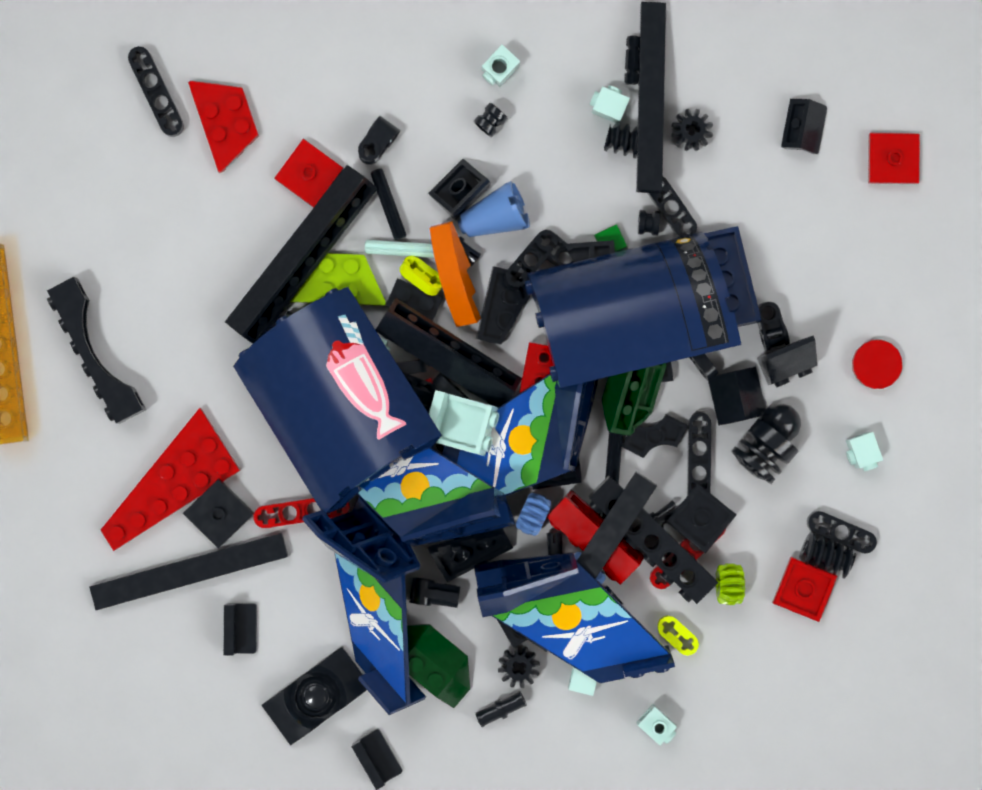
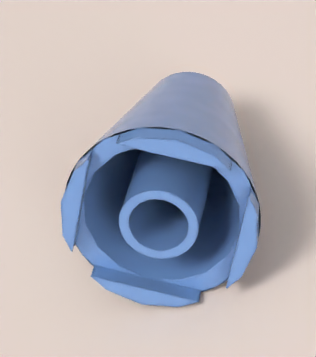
[458,181,530,237]

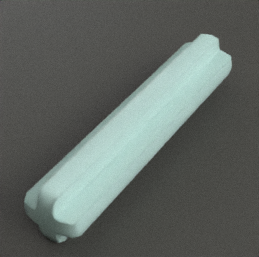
[365,240,435,258]

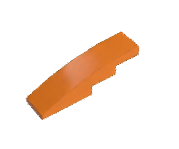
[429,221,481,327]

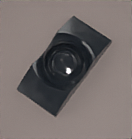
[261,646,367,746]

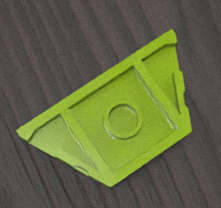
[290,253,386,306]

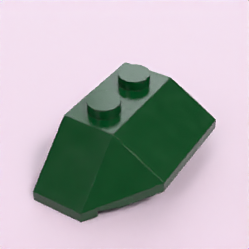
[602,363,666,436]
[407,624,470,708]

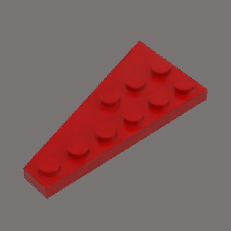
[101,408,241,551]

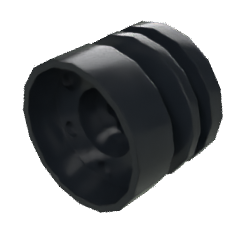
[731,418,799,484]

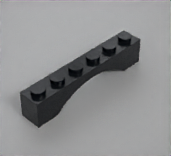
[47,277,146,424]

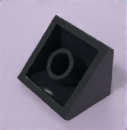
[428,159,490,221]
[708,366,766,426]

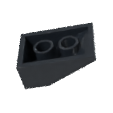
[757,335,817,388]

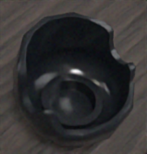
[762,404,801,441]

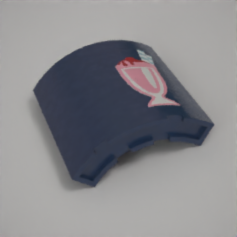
[233,287,442,514]

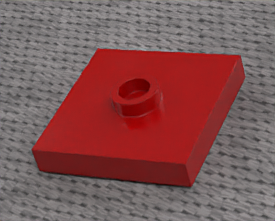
[868,133,920,184]
[274,139,344,208]
[772,557,838,622]

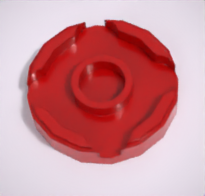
[852,340,902,389]

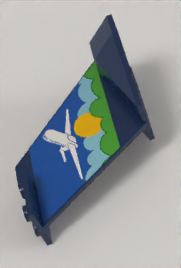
[442,374,599,496]
[357,448,515,546]
[302,497,426,715]
[474,553,675,683]

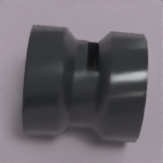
[473,102,508,138]

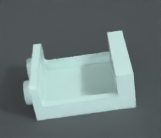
[429,390,499,456]

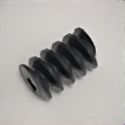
[604,122,637,159]
[799,532,856,579]

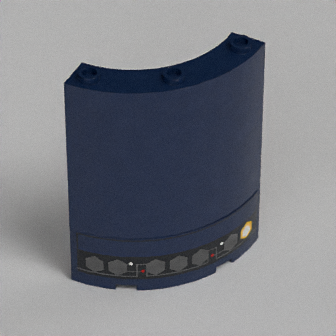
[524,232,742,388]

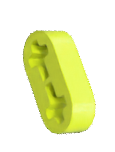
[399,256,442,296]
[657,615,699,656]

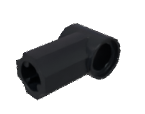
[409,577,461,608]

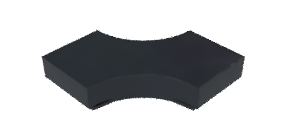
[622,414,688,458]

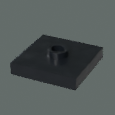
[183,478,254,548]
[666,483,737,554]

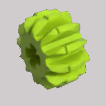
[715,563,745,605]

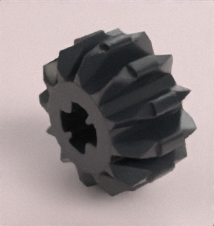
[671,109,713,151]
[498,646,540,688]

